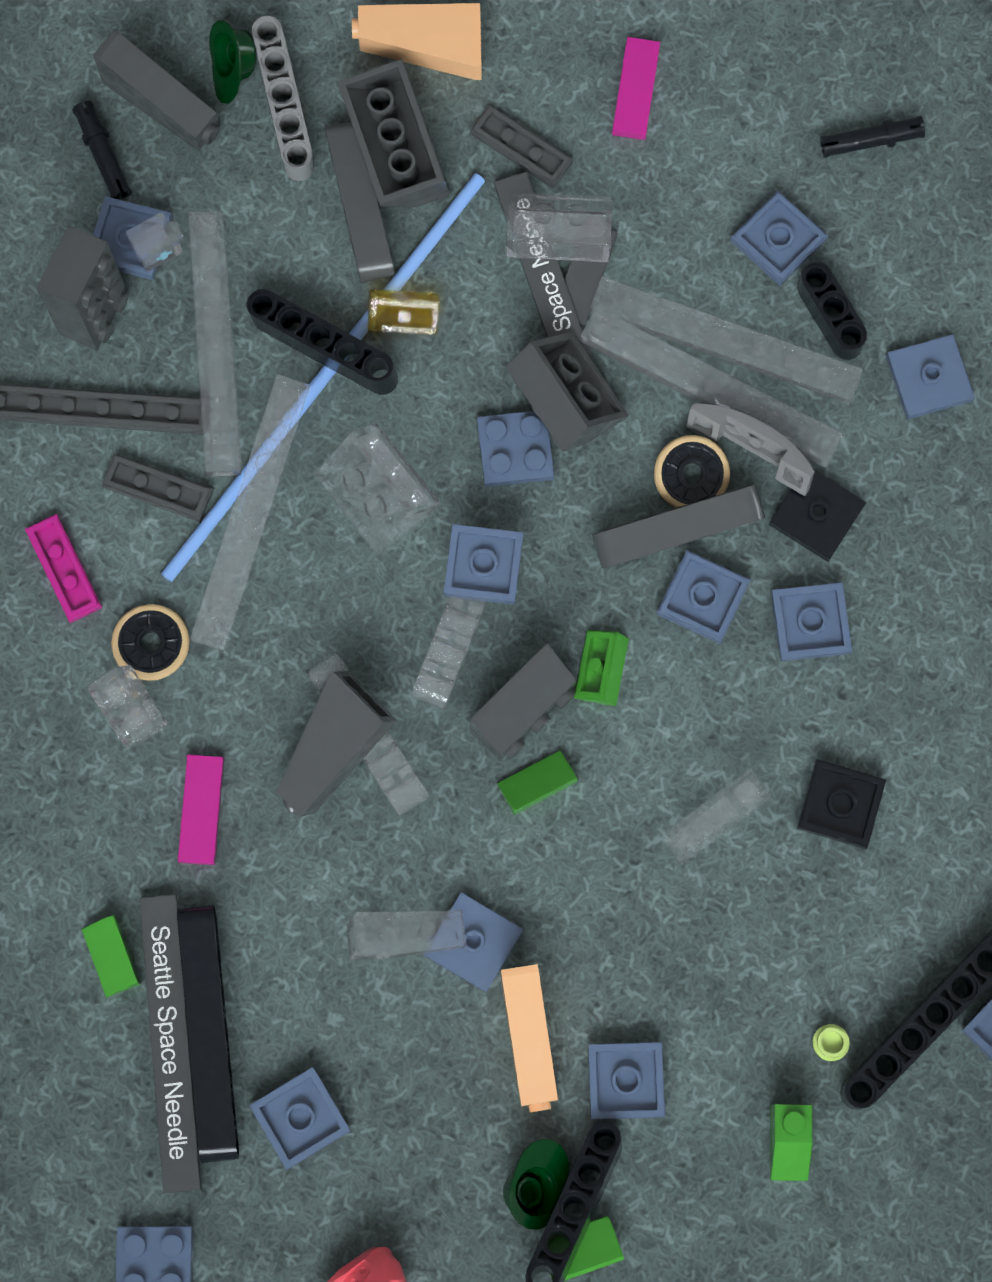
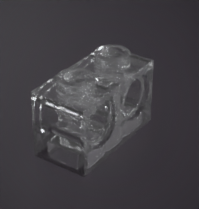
[86,665,169,748]

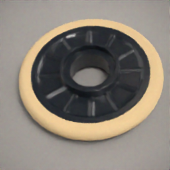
[654,435,730,508]
[111,604,189,681]

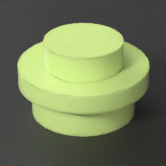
[812,1024,850,1061]

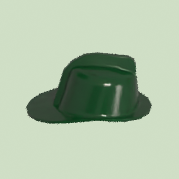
[209,20,256,104]
[503,1139,569,1230]

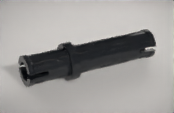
[72,101,132,200]
[820,116,925,158]

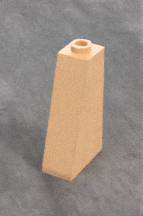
[352,3,482,80]
[500,964,558,1113]

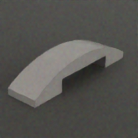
[686,403,814,496]

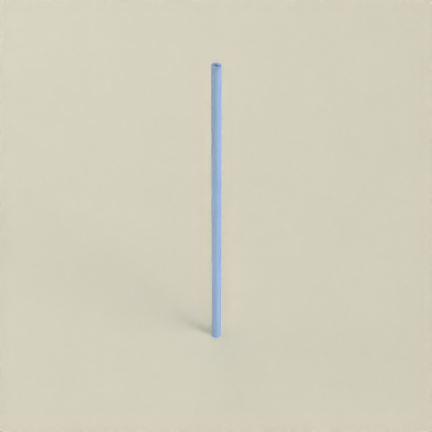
[161,173,485,582]

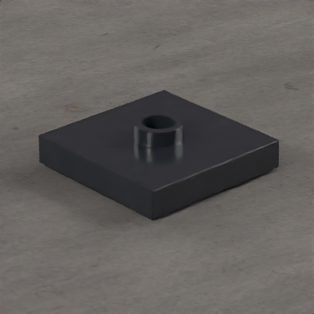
[769,469,867,562]
[797,759,886,850]

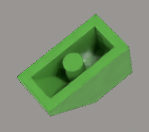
[770,1104,812,1181]

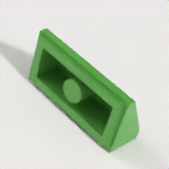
[574,630,629,706]
[497,750,578,815]
[82,914,141,998]
[549,1216,624,1282]

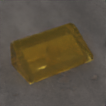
[368,289,440,335]

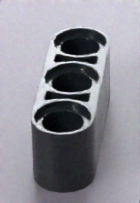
[797,262,867,360]

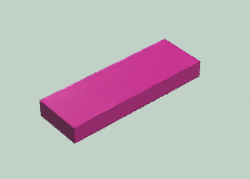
[612,37,660,140]
[25,514,102,623]
[178,755,224,866]

